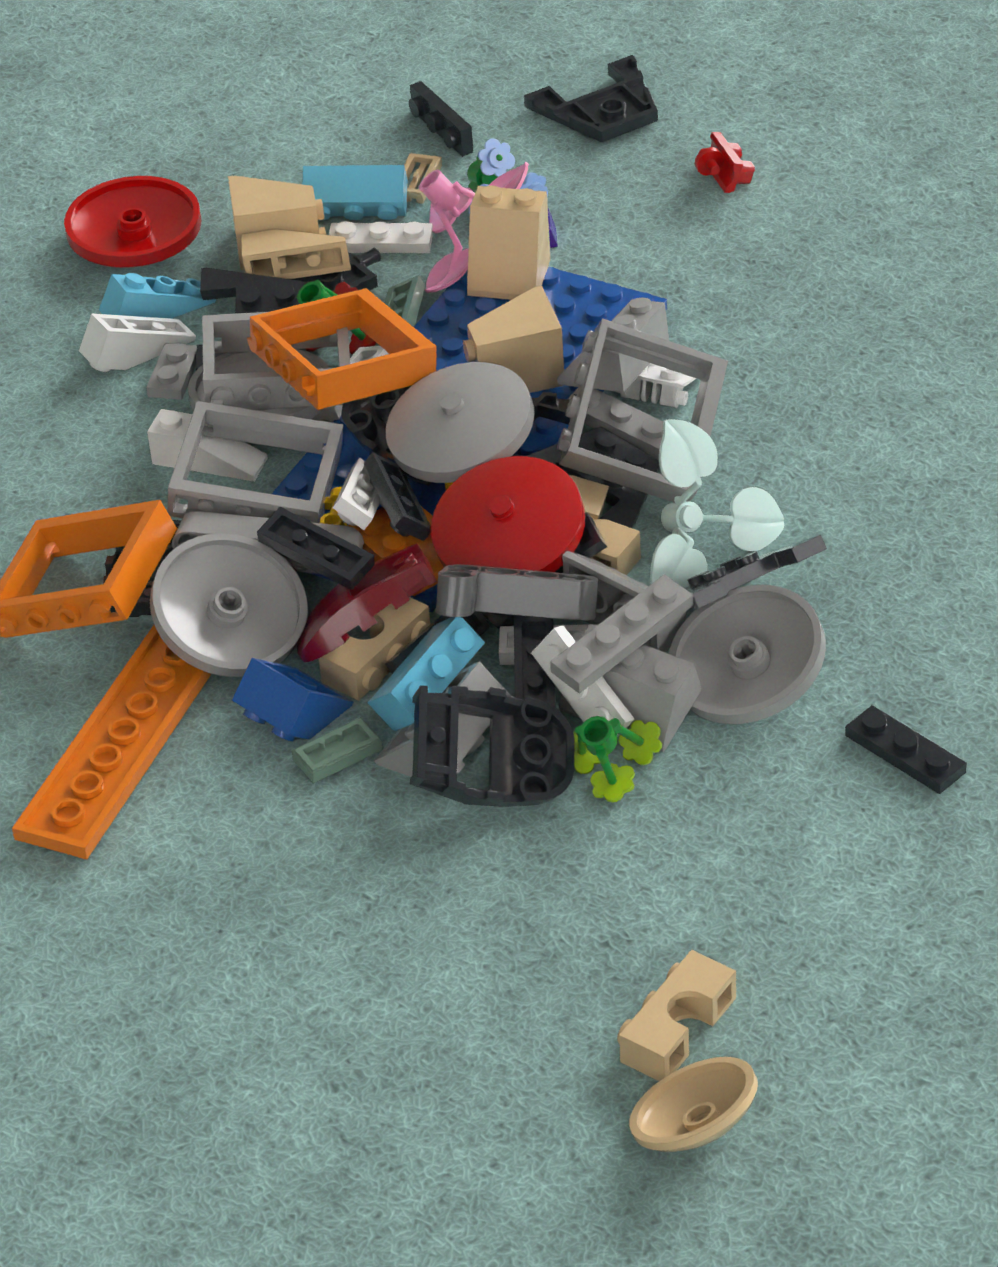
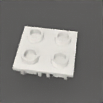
[615,363,696,408]

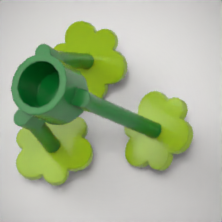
[573,716,662,803]

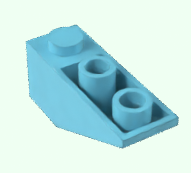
[99,273,216,319]

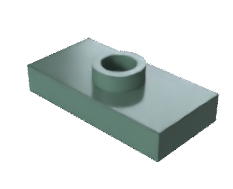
[292,717,383,784]

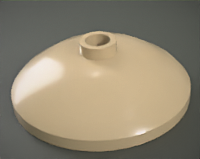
[629,1057,758,1152]

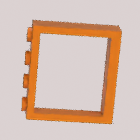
[247,288,436,410]
[0,500,177,638]

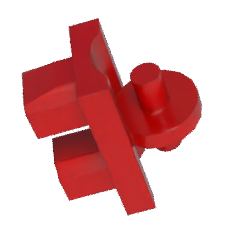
[694,132,755,193]

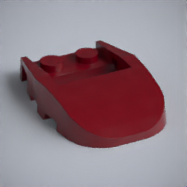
[297,543,436,662]

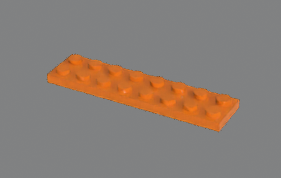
[12,625,211,860]

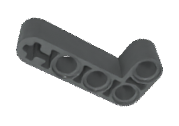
[436,564,598,621]

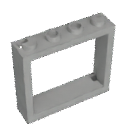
[202,312,350,410]
[557,318,728,502]
[167,401,343,523]

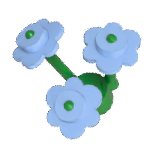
[467,138,548,215]

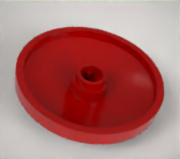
[64,176,201,268]
[431,456,585,572]

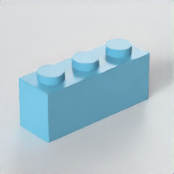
[302,165,408,221]
[368,617,485,731]

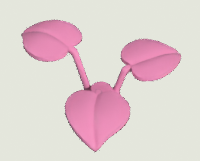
[419,162,529,293]

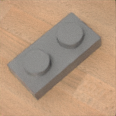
[146,343,197,400]

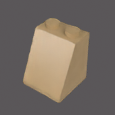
[228,176,326,270]
[467,185,550,300]
[463,286,564,393]

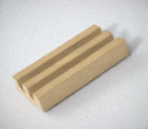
[404,153,442,204]

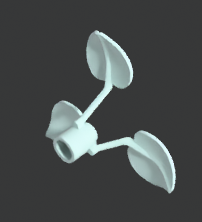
[650,419,784,588]

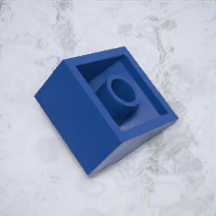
[232,658,353,742]

